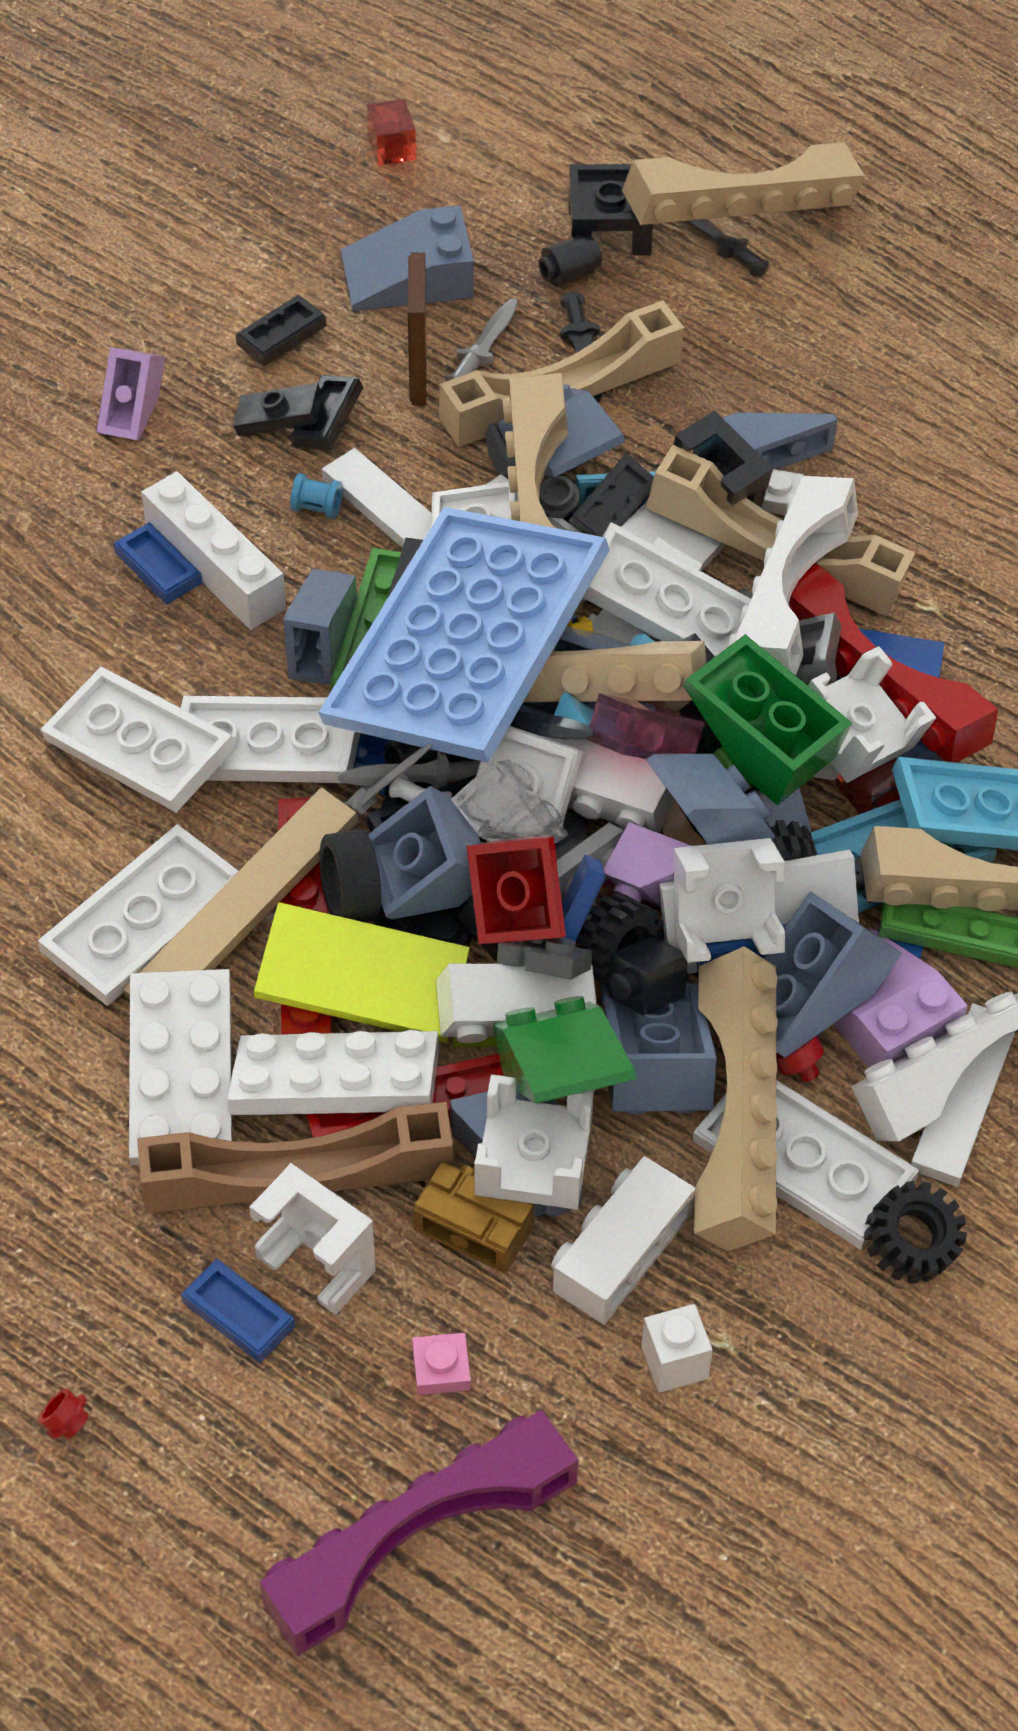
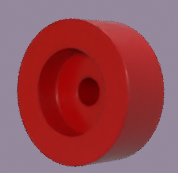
[776,1036,824,1082]

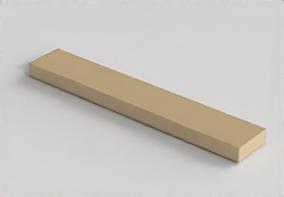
[123,787,359,999]

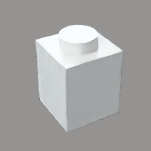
[641,1304,713,1393]

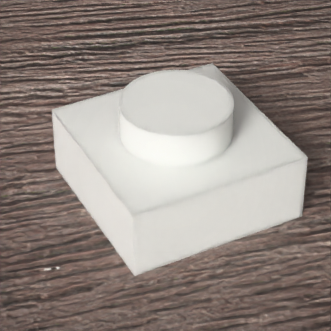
[761,469,804,516]

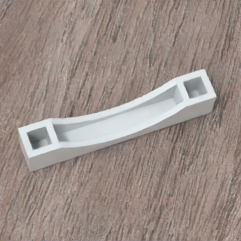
[728,476,858,676]
[851,992,1018,1141]

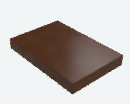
[407,252,427,405]

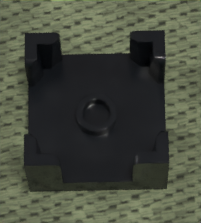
[568,164,653,256]
[673,411,773,508]

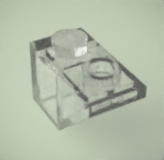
[451,759,568,842]

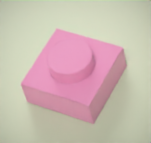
[412,1333,471,1395]

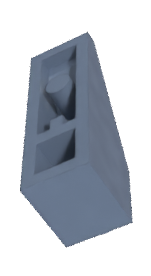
[723,412,838,470]

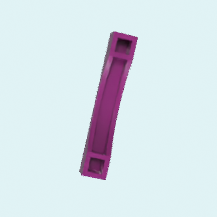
[260,1409,579,1657]

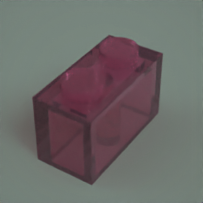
[586,693,705,759]

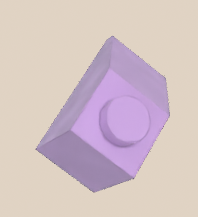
[97,347,165,440]
[603,822,691,906]

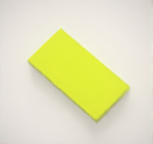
[254,902,470,1043]

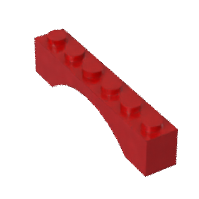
[789,562,999,763]

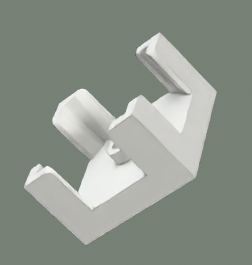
[808,646,936,783]
[673,838,785,963]
[475,1074,594,1210]
[250,1163,376,1315]

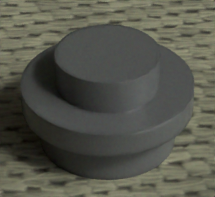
[539,475,580,518]

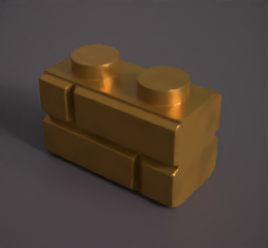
[413,1162,535,1273]

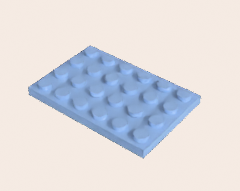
[318,507,610,763]

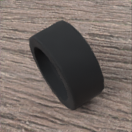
[319,829,381,922]

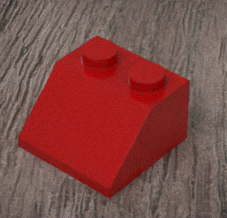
[467,836,566,944]

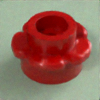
[38,1388,89,1440]

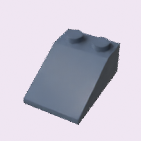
[341,205,474,311]
[764,891,902,1058]
[601,983,717,1114]

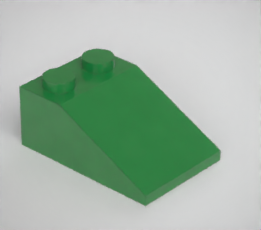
[683,634,853,806]
[493,996,637,1104]

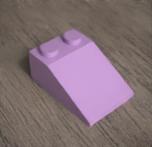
[833,929,968,1067]

